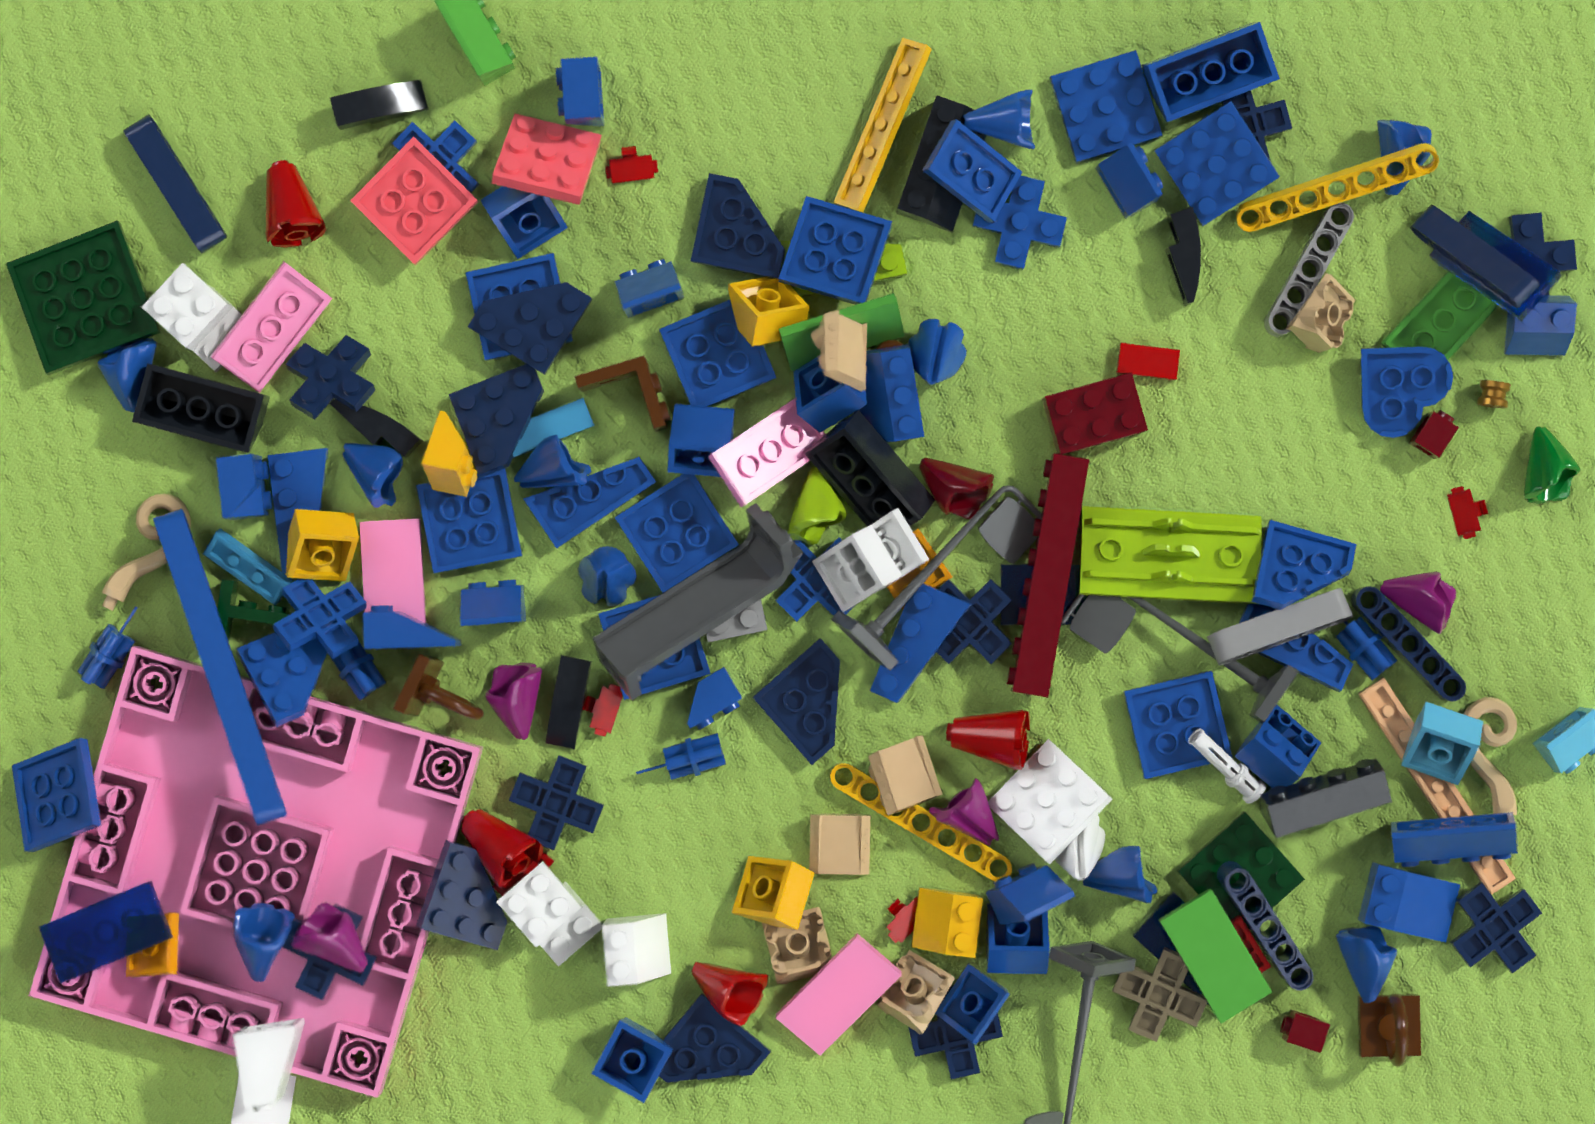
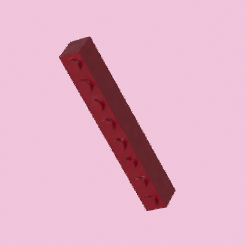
[1007,453,1090,698]

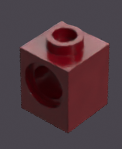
[1409,410,1459,459]
[1280,1010,1330,1053]

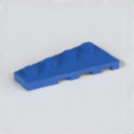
[267,448,329,574]
[870,583,972,703]

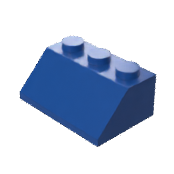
[859,344,925,442]

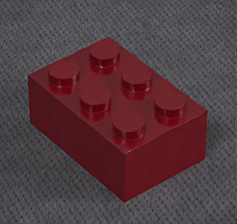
[1042,372,1148,455]

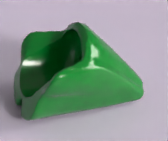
[1524,426,1581,504]

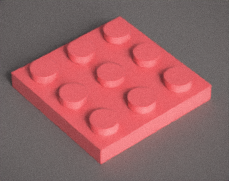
[492,113,602,205]
[350,136,479,265]

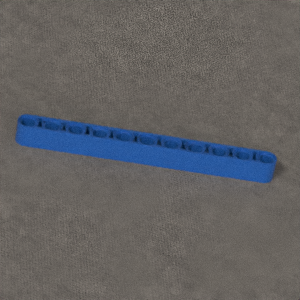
[153,509,287,826]

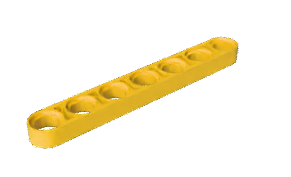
[1236,143,1439,232]
[830,763,1012,881]

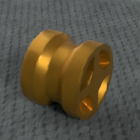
[1477,380,1511,408]

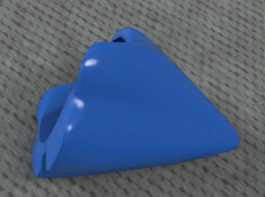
[963,90,1035,149]
[1377,120,1432,195]
[908,319,967,385]
[97,337,157,412]
[514,435,591,488]
[342,443,403,508]
[578,546,637,607]
[1083,846,1157,903]
[234,903,295,982]
[1336,926,1397,1003]

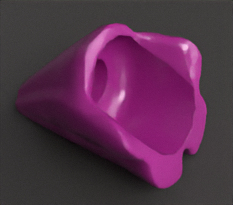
[1380,571,1456,634]
[485,662,542,740]
[929,778,999,846]
[291,903,367,973]

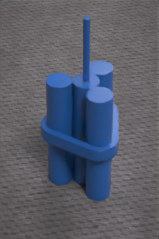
[77,606,138,689]
[1336,617,1398,681]
[328,641,387,701]
[636,733,726,780]

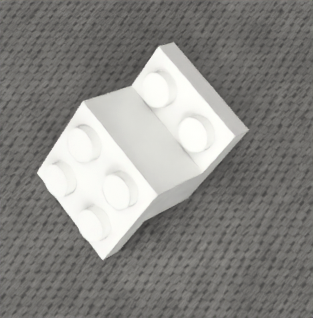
[142,263,242,372]
[812,508,929,612]
[496,861,603,967]

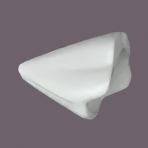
[1055,815,1105,881]

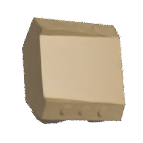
[1286,273,1355,353]
[811,310,867,391]
[868,736,943,815]
[809,813,871,875]
[762,907,832,984]
[877,950,955,1034]

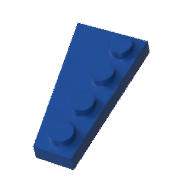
[523,457,656,549]
[1238,604,1353,692]

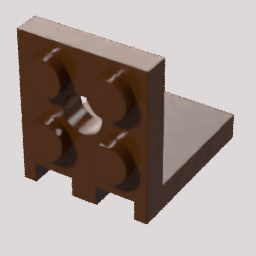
[574,356,671,432]

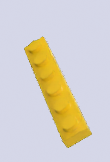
[833,37,932,213]

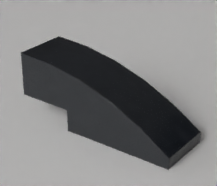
[330,80,428,130]
[1165,207,1201,306]
[330,399,423,458]
[545,655,592,749]

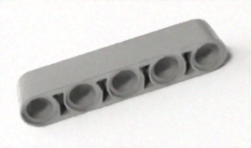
[1264,203,1354,337]
[1207,588,1353,666]

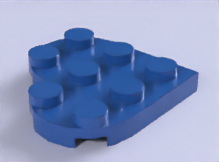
[1360,346,1453,438]

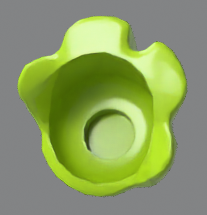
[788,467,846,545]

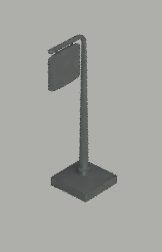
[831,485,1042,671]
[1061,594,1299,722]
[1024,941,1136,1124]

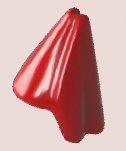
[691,962,768,1026]

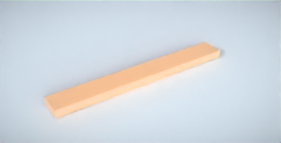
[1358,678,1516,895]

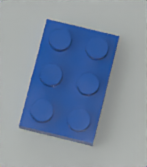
[923,120,1022,222]

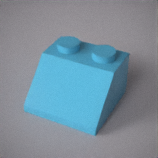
[1401,702,1483,785]
[1532,707,1595,774]

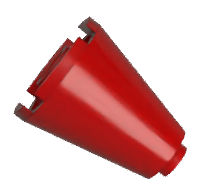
[265,160,326,248]
[946,710,1030,770]
[461,809,543,889]

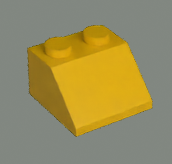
[728,277,810,346]
[422,411,477,497]
[286,509,359,581]
[732,856,815,930]
[911,887,983,958]

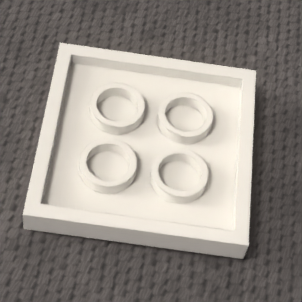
[988,739,1112,865]

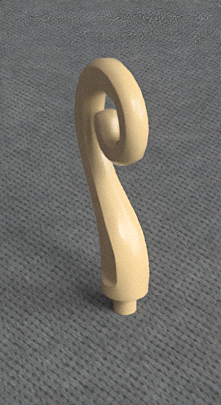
[102,494,191,611]
[1464,697,1517,815]

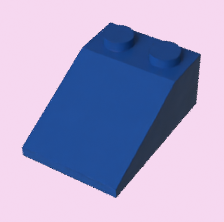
[615,259,684,318]
[363,605,462,649]
[1358,862,1461,943]

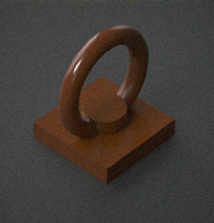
[393,654,484,720]
[1358,994,1421,1067]

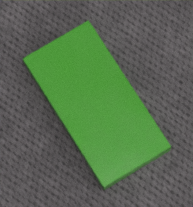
[1380,264,1504,360]
[779,293,905,371]
[1159,888,1272,1024]

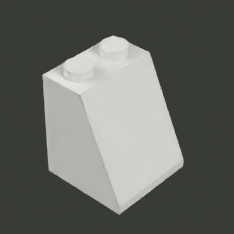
[602,913,671,986]
[233,1018,305,1112]

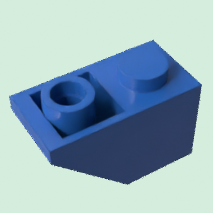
[687,667,743,730]

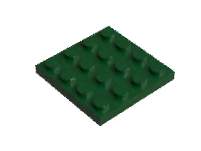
[6,220,161,375]

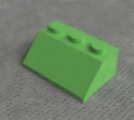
[434,0,516,86]

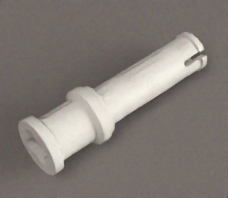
[1188,728,1266,804]

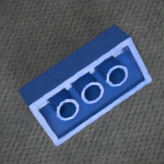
[1141,22,1280,122]
[1391,812,1518,867]

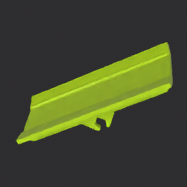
[1079,506,1262,604]

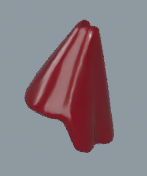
[919,458,994,519]

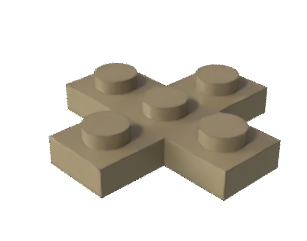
[1113,947,1207,1042]

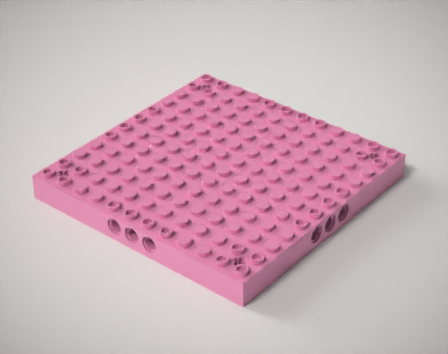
[29,646,483,1098]

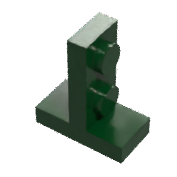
[217,579,290,641]

